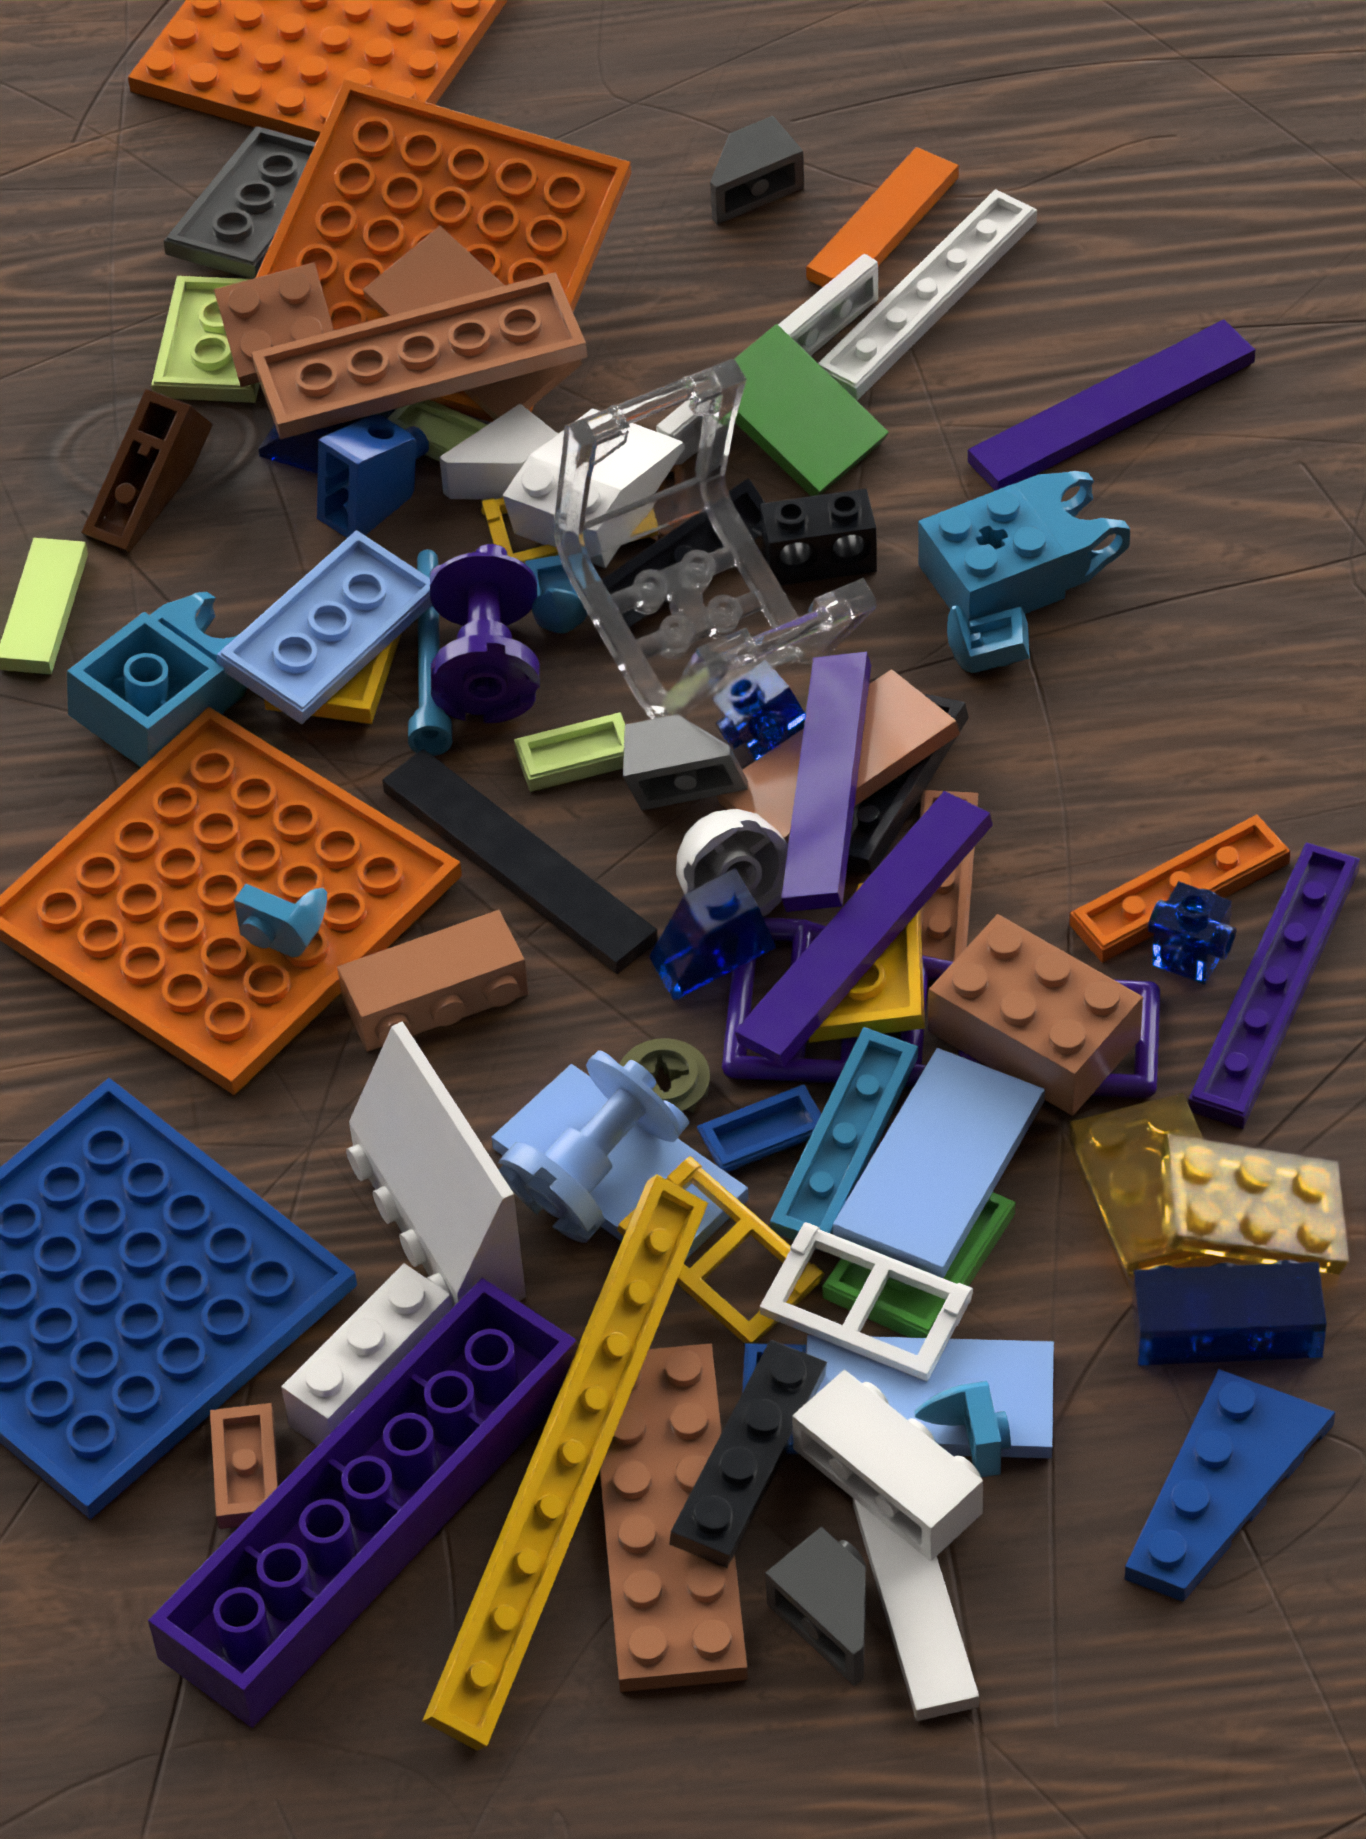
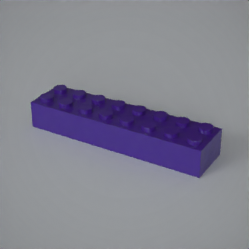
[148,1277,578,1728]

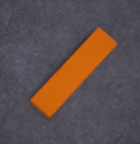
[806,147,959,287]
[1069,814,1291,963]

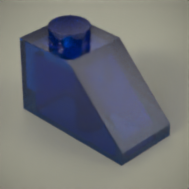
[649,868,776,1001]

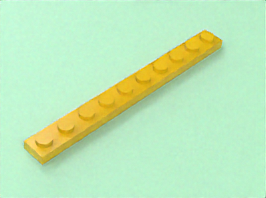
[422,1174,708,1751]

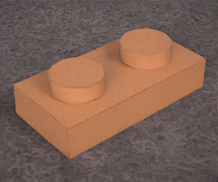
[210,1403,279,1529]

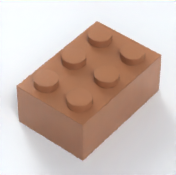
[928,914,1143,1116]

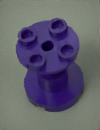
[430,544,540,723]

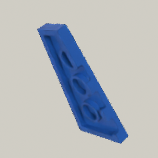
[1124,1369,1335,1602]

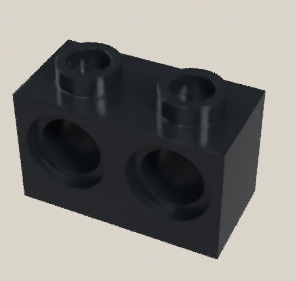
[760,488,877,587]

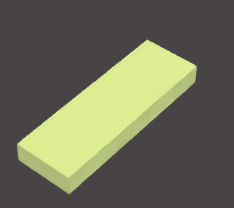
[0,537,88,674]

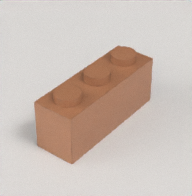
[337,910,528,1052]

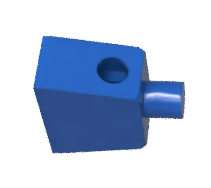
[317,414,429,538]

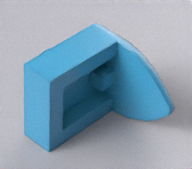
[525,552,589,634]
[947,605,1030,673]
[234,884,327,957]
[914,1381,1011,1477]

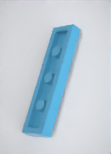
[770,1027,918,1252]

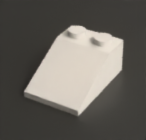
[502,408,685,568]

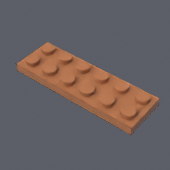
[252,272,587,439]
[600,1343,748,1692]

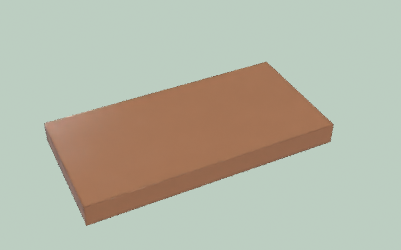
[363,226,582,420]
[717,669,960,844]

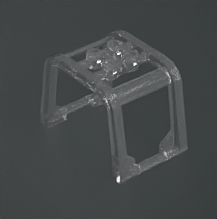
[553,359,877,718]

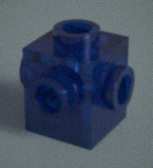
[711,660,806,761]
[1148,881,1237,985]

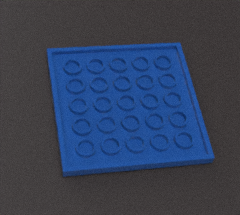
[0,1078,357,1520]

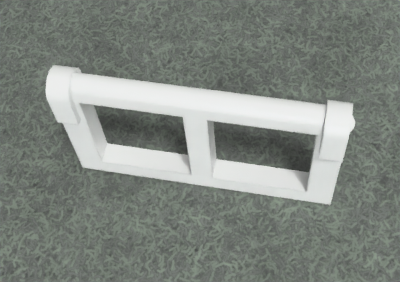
[760,1222,973,1382]

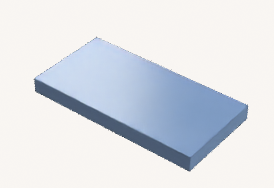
[216,530,432,724]
[833,1048,1045,1278]
[491,1064,749,1260]
[806,1335,1054,1458]

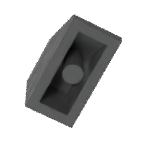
[710,116,804,225]
[623,714,748,811]
[765,1527,866,1686]

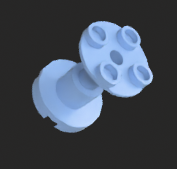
[498,1050,689,1243]

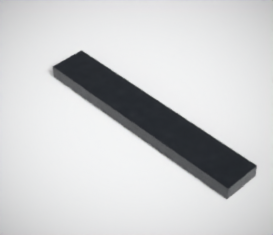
[382,749,658,974]

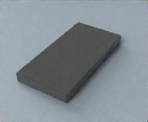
[164,126,316,279]

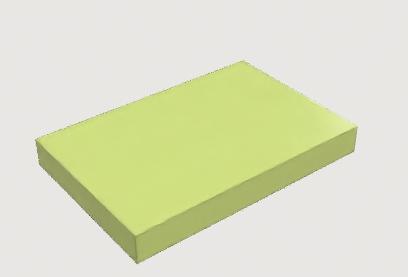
[151,276,260,403]

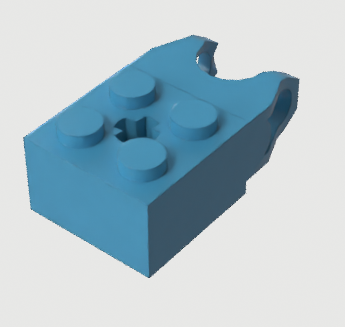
[918,471,1130,620]
[67,592,247,767]

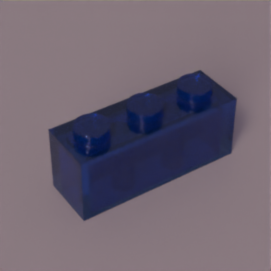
[1132,1260,1327,1365]

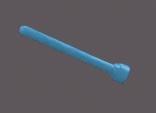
[408,549,452,756]

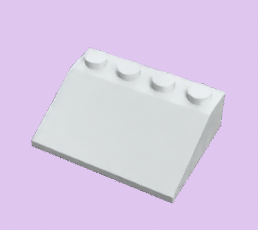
[346,1021,526,1308]

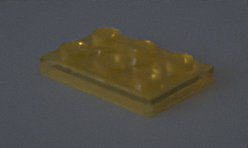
[1070,1093,1244,1277]
[1160,1134,1349,1275]

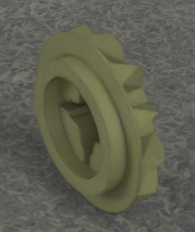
[619,1038,710,1113]

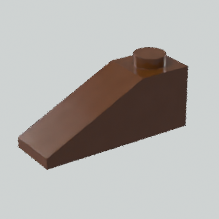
[81,389,213,553]

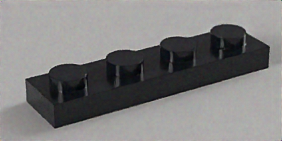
[581,478,765,639]
[847,693,969,875]
[669,1339,827,1568]

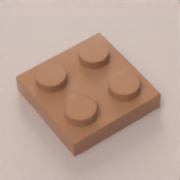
[214,262,334,387]

